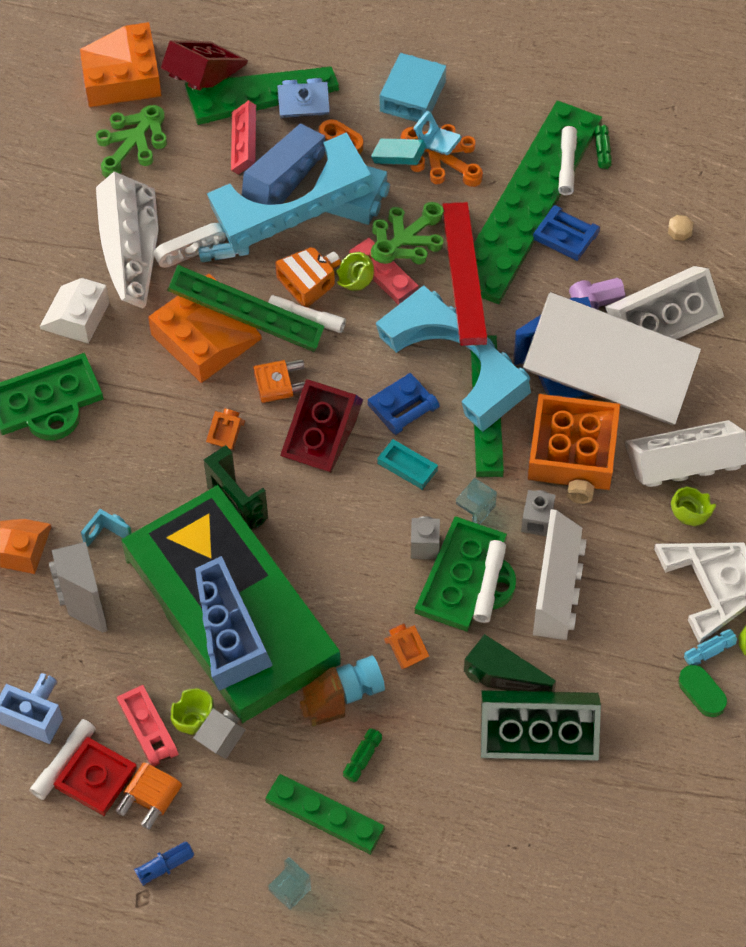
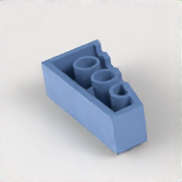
[241,123,325,205]
[195,556,273,691]

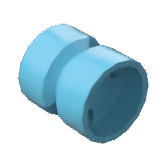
[334,655,385,704]

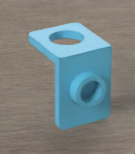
[414,111,462,155]
[81,509,132,547]

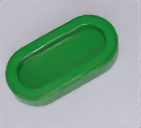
[678,665,727,717]

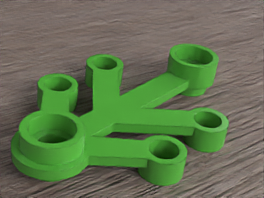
[96,105,167,178]
[371,202,444,265]

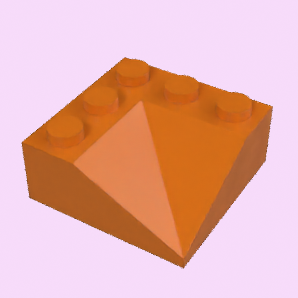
[80,22,162,107]
[148,274,262,383]
[528,394,620,490]

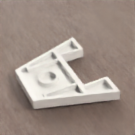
[654,543,746,644]

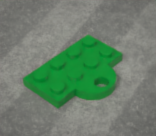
[0,353,104,440]
[414,516,516,632]

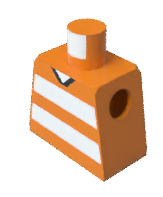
[275,247,341,308]

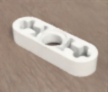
[154,223,226,268]

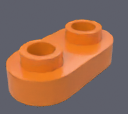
[319,120,364,154]

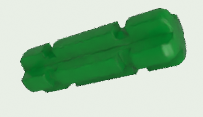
[595,125,612,169]
[343,728,382,782]

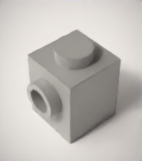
[521,490,556,537]
[411,516,440,559]
[194,708,246,759]

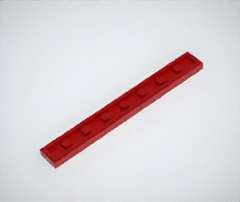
[442,202,487,346]

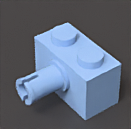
[278,78,329,118]
[0,673,63,744]

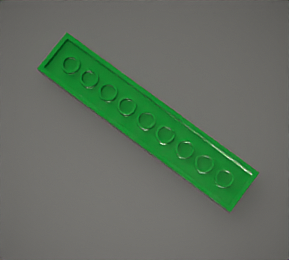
[474,100,602,305]

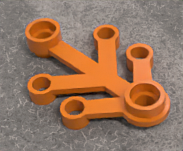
[401,124,483,187]

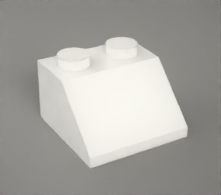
[40,278,109,344]

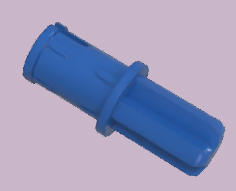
[134,841,194,886]

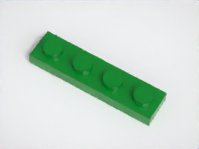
[265,774,385,855]

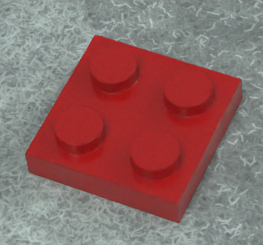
[54,737,137,816]

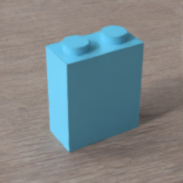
[380,53,446,124]
[314,161,390,225]

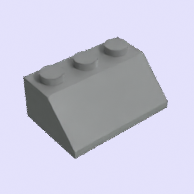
[49,542,108,632]

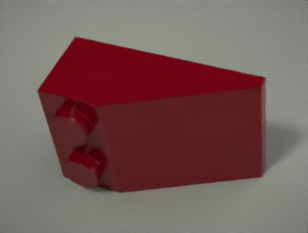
[161,40,248,90]
[280,379,364,473]

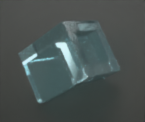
[456,478,497,524]
[268,857,311,910]

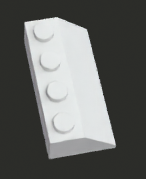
[605,266,724,339]
[625,420,746,487]
[533,509,587,640]

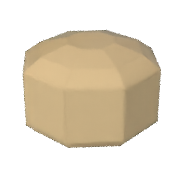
[668,215,693,241]
[567,479,594,504]

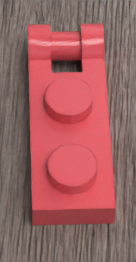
[117,685,179,767]

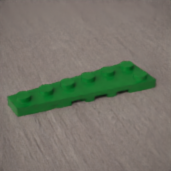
[184,66,339,125]

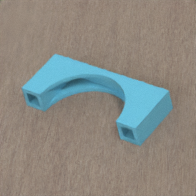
[207,132,374,252]
[376,285,531,432]

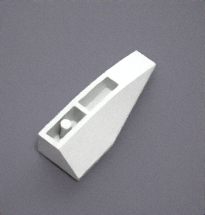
[96,172,159,308]

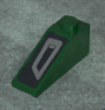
[464,634,556,692]

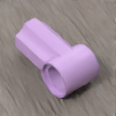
[569,278,625,310]

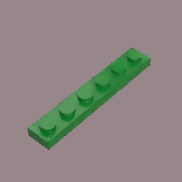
[167,265,325,352]
[470,335,504,477]

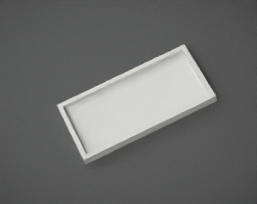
[523,292,701,425]

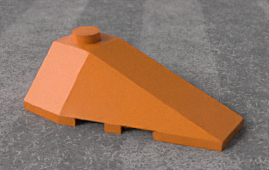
[0,519,51,574]

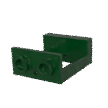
[203,445,268,529]

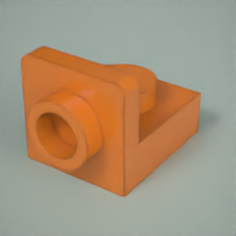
[206,408,245,450]
[384,623,429,669]

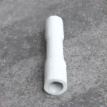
[558,126,577,195]
[268,295,346,333]
[473,540,506,623]
[29,719,96,800]

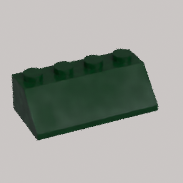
[481,690,601,761]

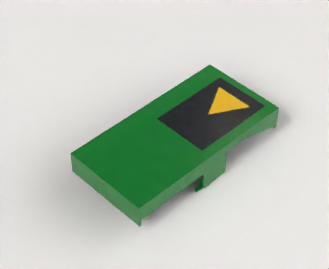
[121,485,341,724]

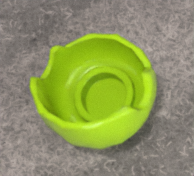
[336,252,374,291]
[671,486,716,526]
[171,688,215,735]

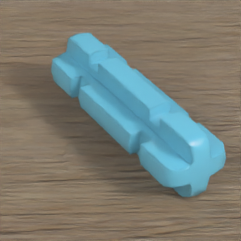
[198,243,249,262]
[684,629,737,665]

